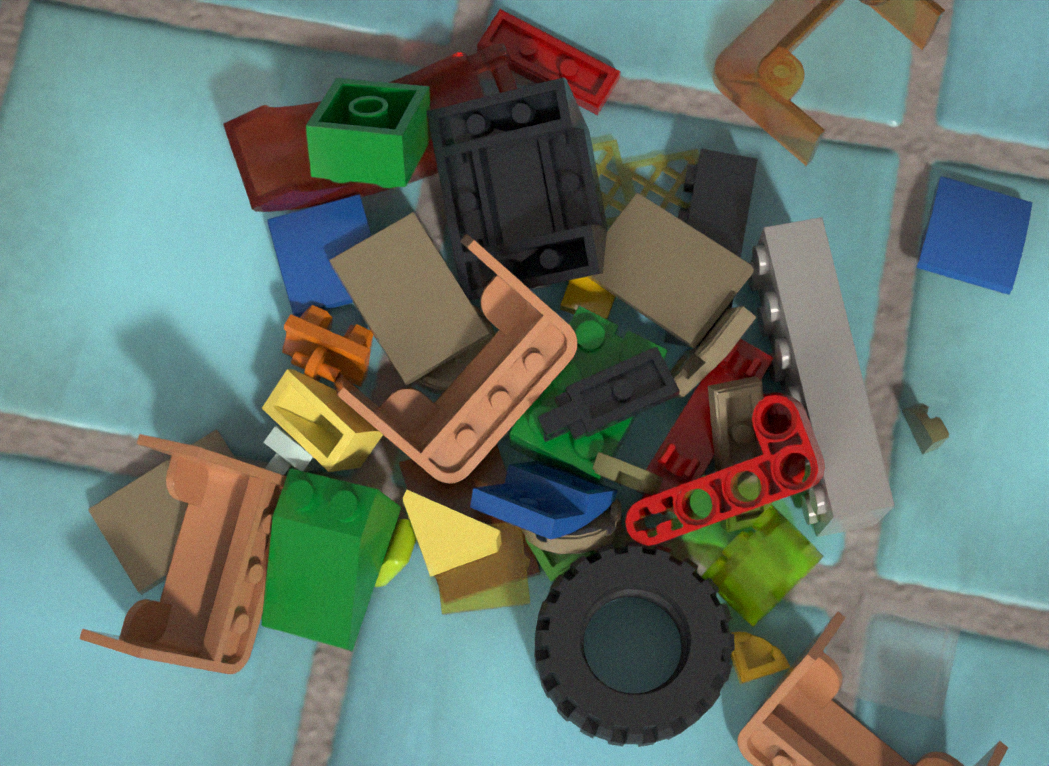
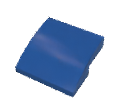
[916,176,1033,295]
[267,194,372,317]
[470,461,618,540]

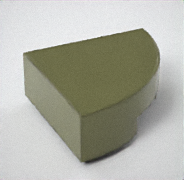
[902,403,950,455]
[592,452,663,496]

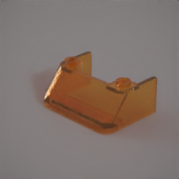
[712,0,945,166]

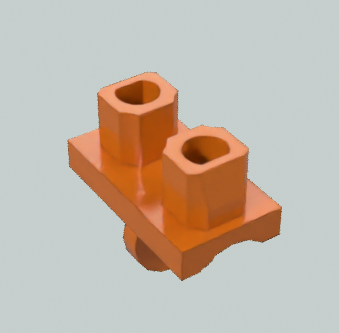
[282,305,373,387]

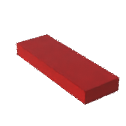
[477,9,621,116]

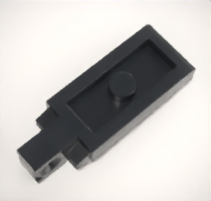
[536,347,680,442]

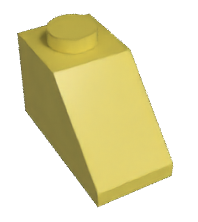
[262,369,383,472]

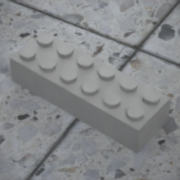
[748,217,895,537]

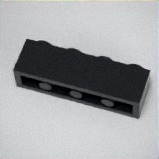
[664,148,758,348]

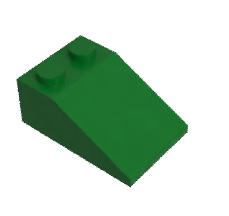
[261,468,401,652]

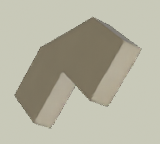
[670,306,756,398]

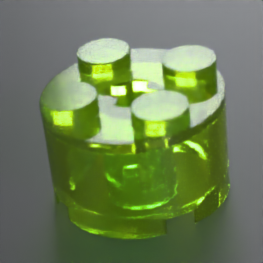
[701,505,824,627]

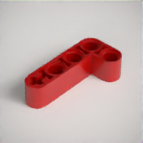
[625,395,825,546]

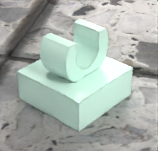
[263,426,321,477]

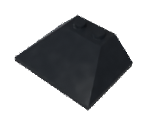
[427,78,607,301]

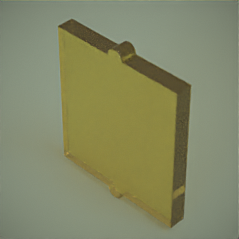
[433,522,530,615]

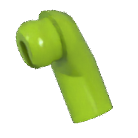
[375,519,416,587]

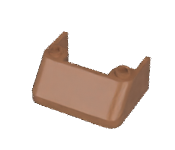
[335,234,577,483]
[79,434,287,674]
[737,611,1008,766]

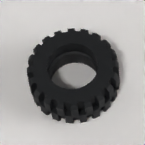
[534,542,735,747]

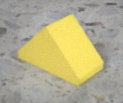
[402,490,502,577]

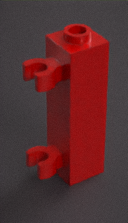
[636,338,774,515]

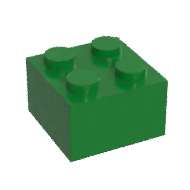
[306,78,432,188]

